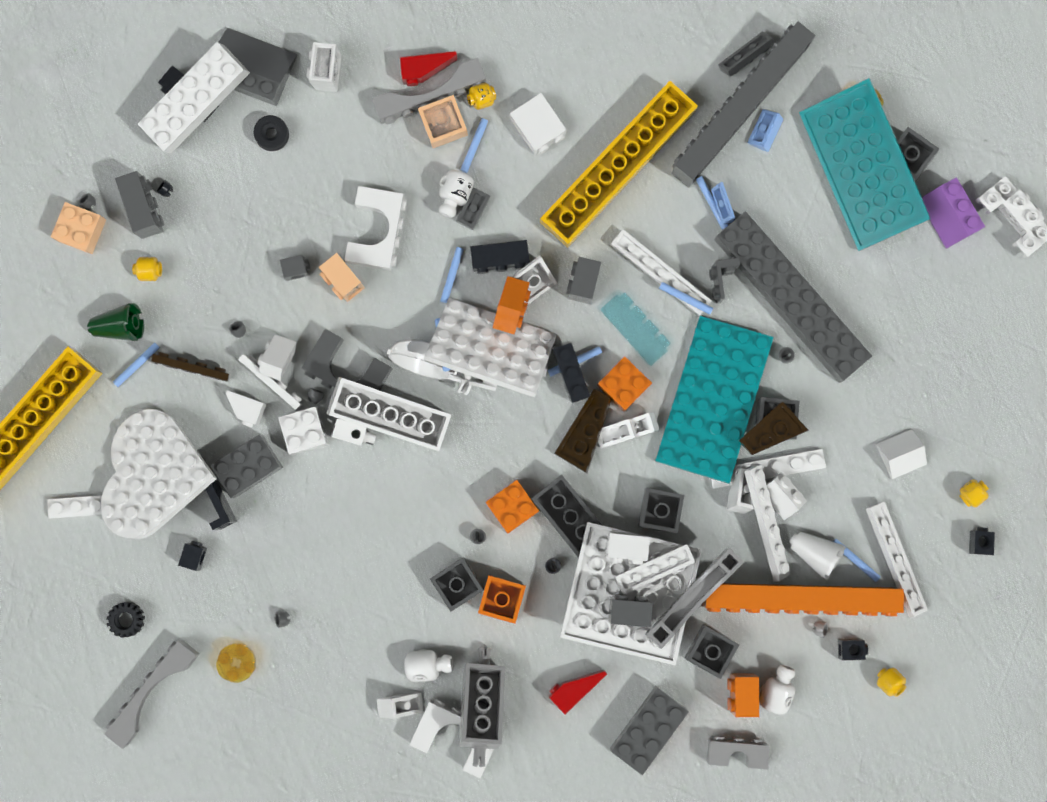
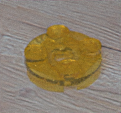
[216,643,256,683]

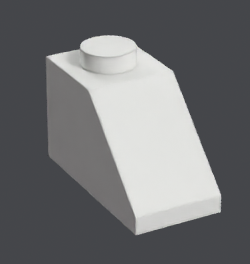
[226,390,266,428]
[727,468,754,514]
[377,693,423,719]

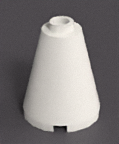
[789,532,846,580]

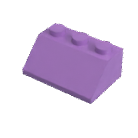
[922,177,985,249]

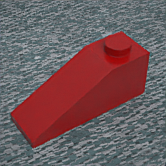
[400,51,457,87]
[549,670,607,715]

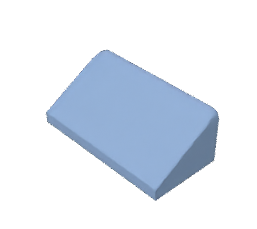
[747,109,783,152]
[711,182,735,224]

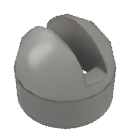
[812,621,828,637]

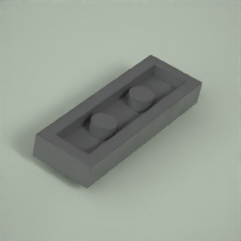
[718,31,775,77]

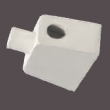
[330,418,376,446]

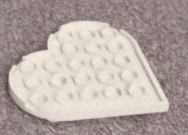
[101,409,217,539]

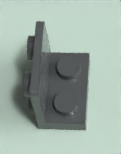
[709,258,740,304]

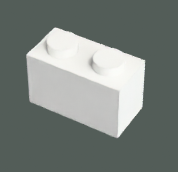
[257,334,296,381]
[766,472,807,520]

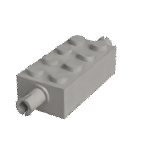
[459,647,505,767]

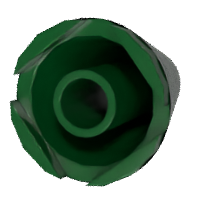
[87,303,144,341]

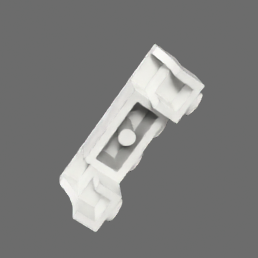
[975,176,1047,259]

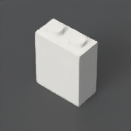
[510,93,567,155]

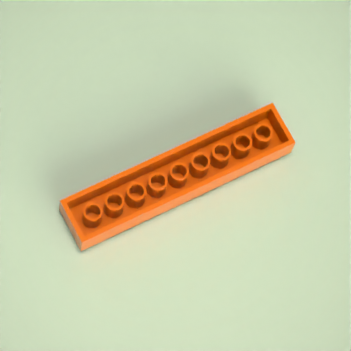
[702,583,904,616]

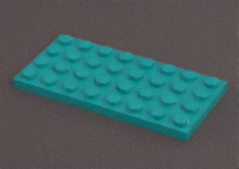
[799,78,931,251]
[655,316,774,484]

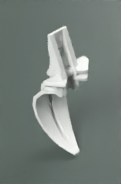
[387,340,497,395]

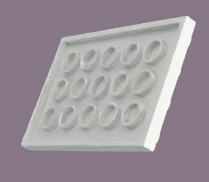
[424,298,557,397]

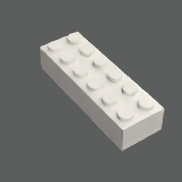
[138,42,250,153]
[326,377,451,451]

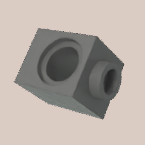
[280,255,311,281]

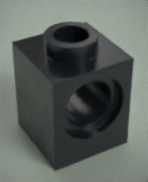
[969,527,995,555]
[178,541,207,571]
[838,639,868,661]

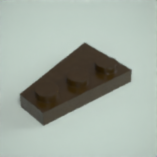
[739,401,809,455]

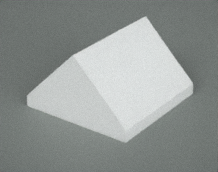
[512,256,557,304]
[876,429,927,479]

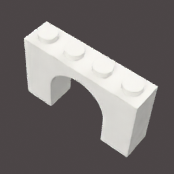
[345,186,407,271]
[410,699,494,779]

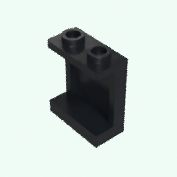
[202,480,237,530]

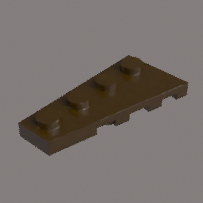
[151,352,229,382]
[554,389,612,473]

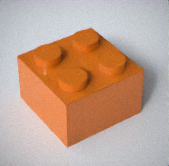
[493,276,531,335]
[597,356,652,412]
[486,480,539,534]
[478,575,526,624]
[727,673,759,717]

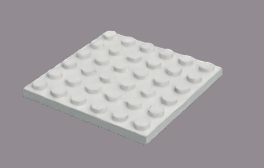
[560,522,702,666]

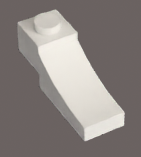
[598,412,659,449]

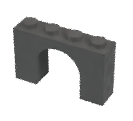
[302,328,393,390]

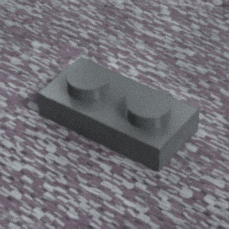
[456,187,491,230]

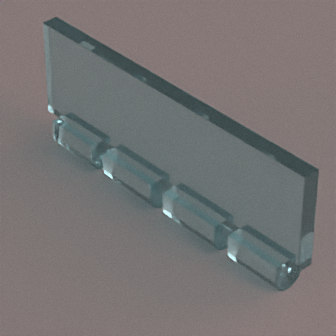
[600,293,671,366]

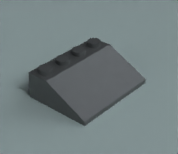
[219,28,297,107]

